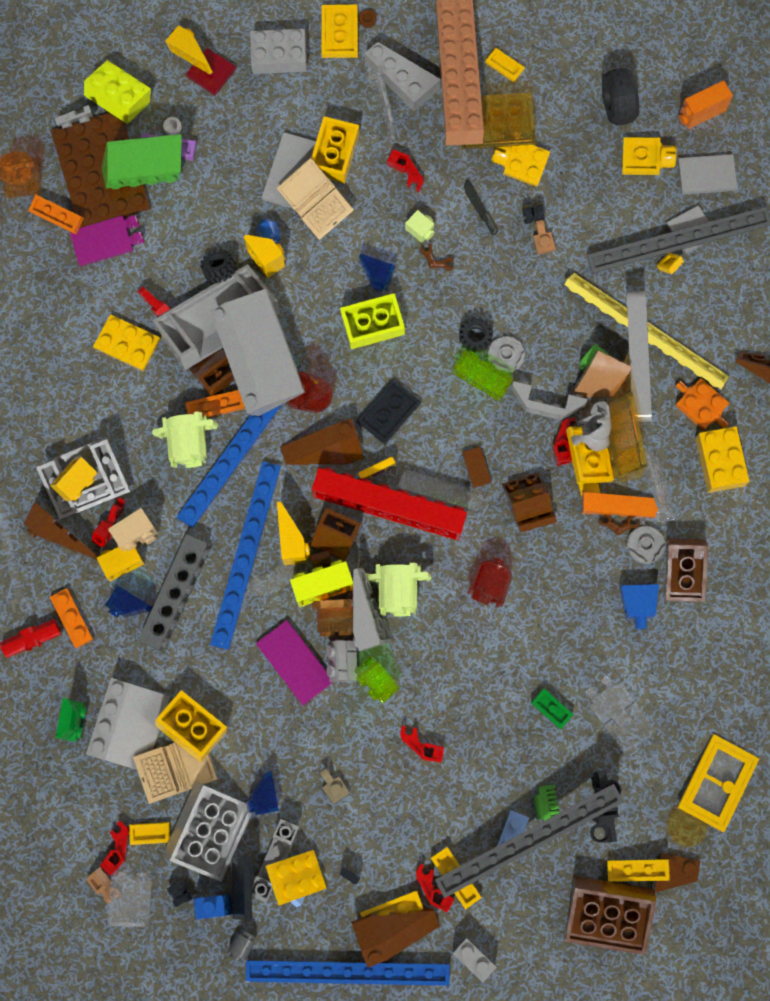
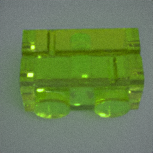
[354,656,400,703]

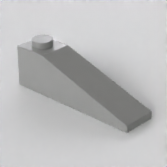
[353,568,392,651]

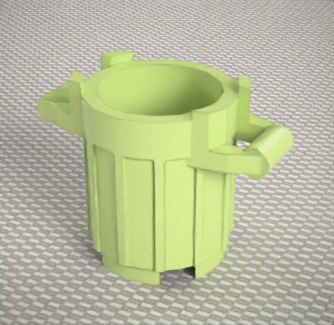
[152,412,218,468]
[366,563,432,616]

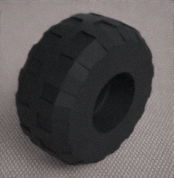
[602,68,640,126]

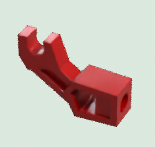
[387,149,423,192]
[136,286,171,317]
[552,417,576,466]
[92,497,126,548]
[400,726,444,763]
[100,820,129,876]
[416,864,454,912]

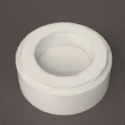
[163,117,182,135]

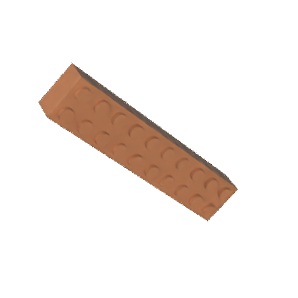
[435,0,484,146]

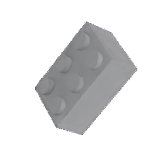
[250,29,307,74]

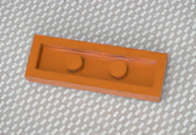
[28,194,84,234]
[185,390,245,418]
[50,588,94,649]

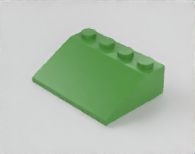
[101,134,182,189]

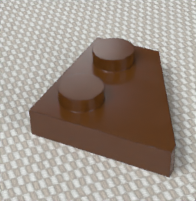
[654,853,701,892]

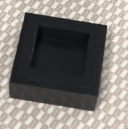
[340,867,360,885]

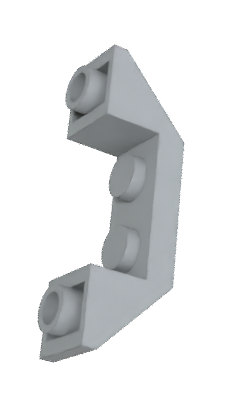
[511,380,587,420]
[252,819,299,903]

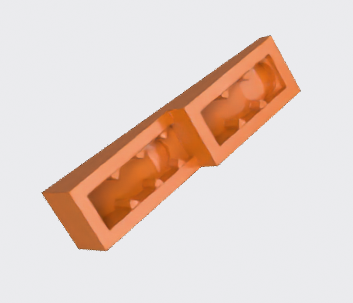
[582,492,658,518]

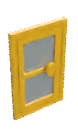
[678,734,759,833]

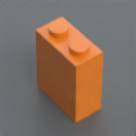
[679,80,733,129]

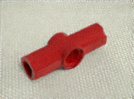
[0,619,61,658]

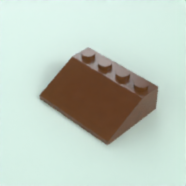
[565,876,656,955]

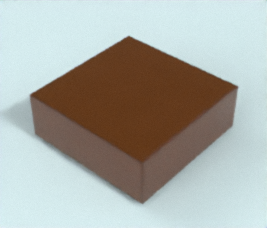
[310,551,332,569]

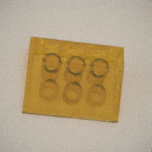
[462,92,536,149]
[608,392,648,483]

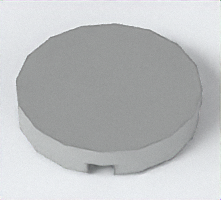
[487,336,525,373]
[627,526,665,564]

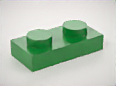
[531,688,574,730]

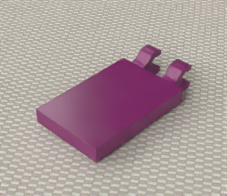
[69,215,144,267]

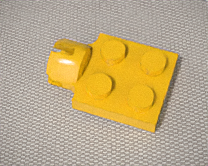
[622,137,677,175]
[492,139,550,187]

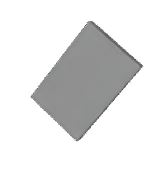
[678,154,738,195]

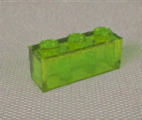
[453,350,513,402]

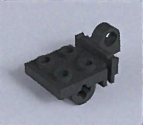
[590,770,621,843]

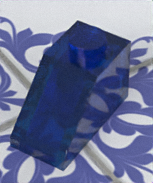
[359,253,395,292]
[105,585,153,618]
[246,771,279,817]

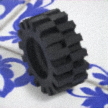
[200,249,237,283]
[459,317,493,353]

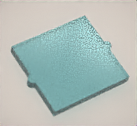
[111,567,157,607]

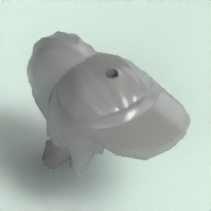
[571,401,612,452]

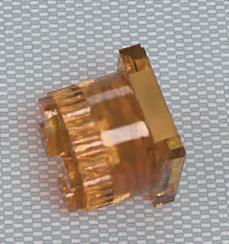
[0,151,42,199]
[312,599,354,636]

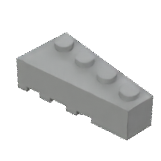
[364,42,441,111]

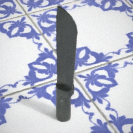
[464,178,498,235]

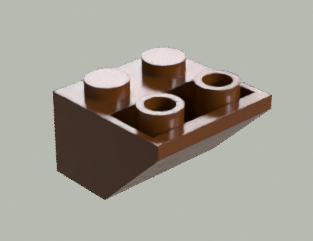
[189,349,235,396]
[502,473,553,522]
[311,508,362,562]

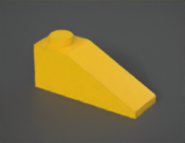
[165,25,212,75]

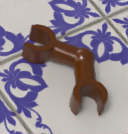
[420,243,454,271]
[598,515,640,535]

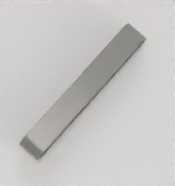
[627,291,652,422]

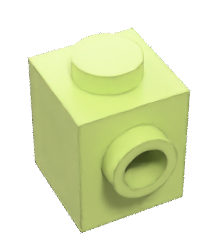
[405,210,435,243]

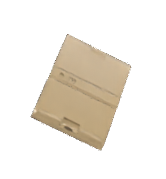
[277,158,354,240]
[133,742,217,804]

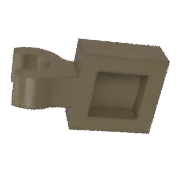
[320,768,350,804]

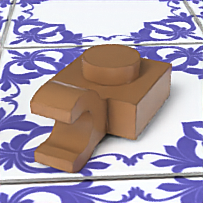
[533,220,556,255]
[86,868,121,904]

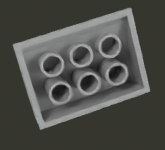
[86,678,170,770]
[162,781,254,882]

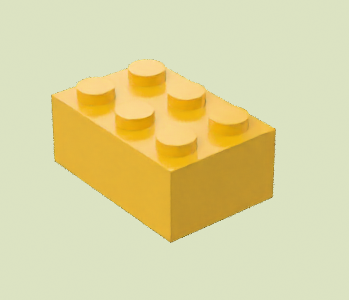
[311,116,360,184]
[695,426,750,493]
[155,690,227,763]

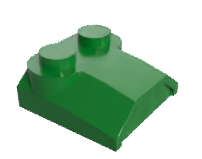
[55,698,87,742]

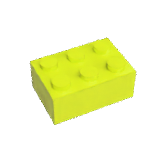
[84,60,151,124]
[340,293,405,349]
[290,560,353,607]

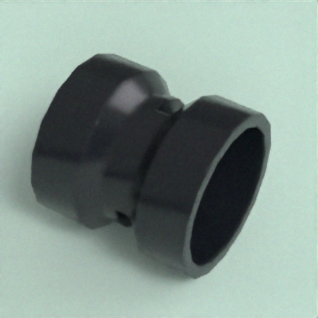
[522,203,544,224]
[167,880,193,908]

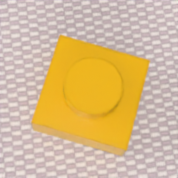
[657,253,684,274]

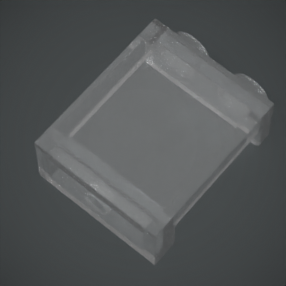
[108,872,153,927]

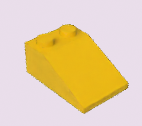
[277,501,310,566]

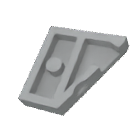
[55,105,93,129]

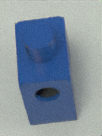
[619,584,659,630]
[193,894,233,920]

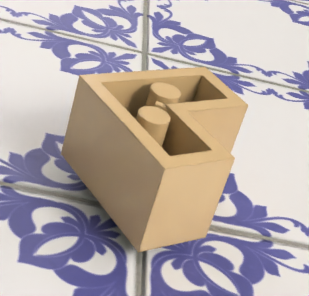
[108,508,158,552]

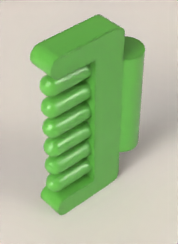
[533,785,560,821]

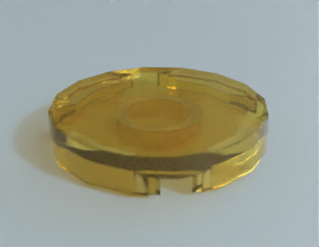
[667,808,708,847]

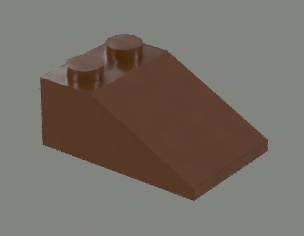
[666,538,708,602]

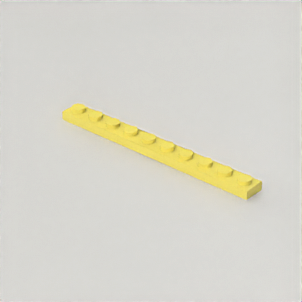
[564,273,730,389]

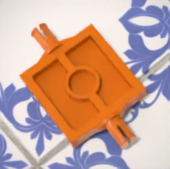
[675,378,729,431]

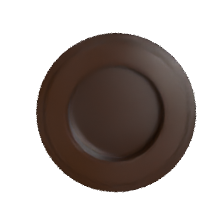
[359,9,377,28]

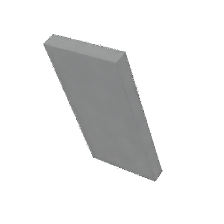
[262,133,316,209]

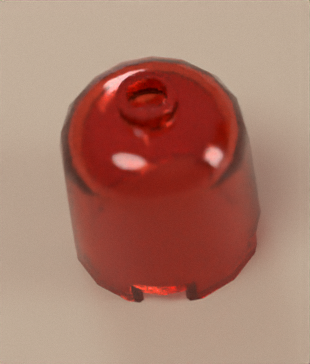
[286,372,333,413]
[467,558,512,608]

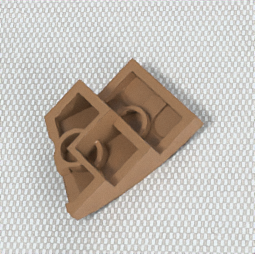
[571,350,632,398]

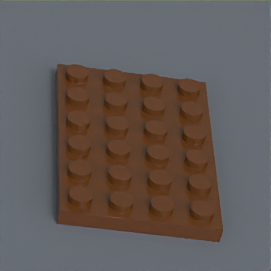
[50,113,151,228]

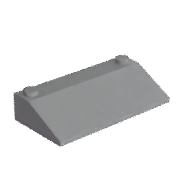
[152,264,280,370]
[210,289,305,416]

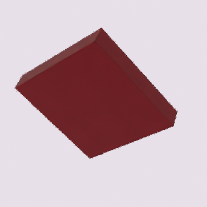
[186,48,236,96]

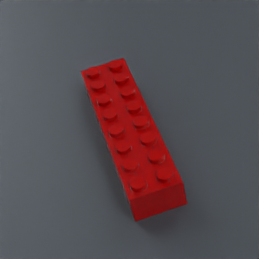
[311,467,467,541]

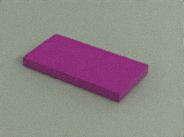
[256,620,334,706]

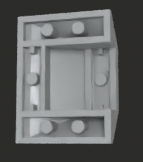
[36,439,130,519]

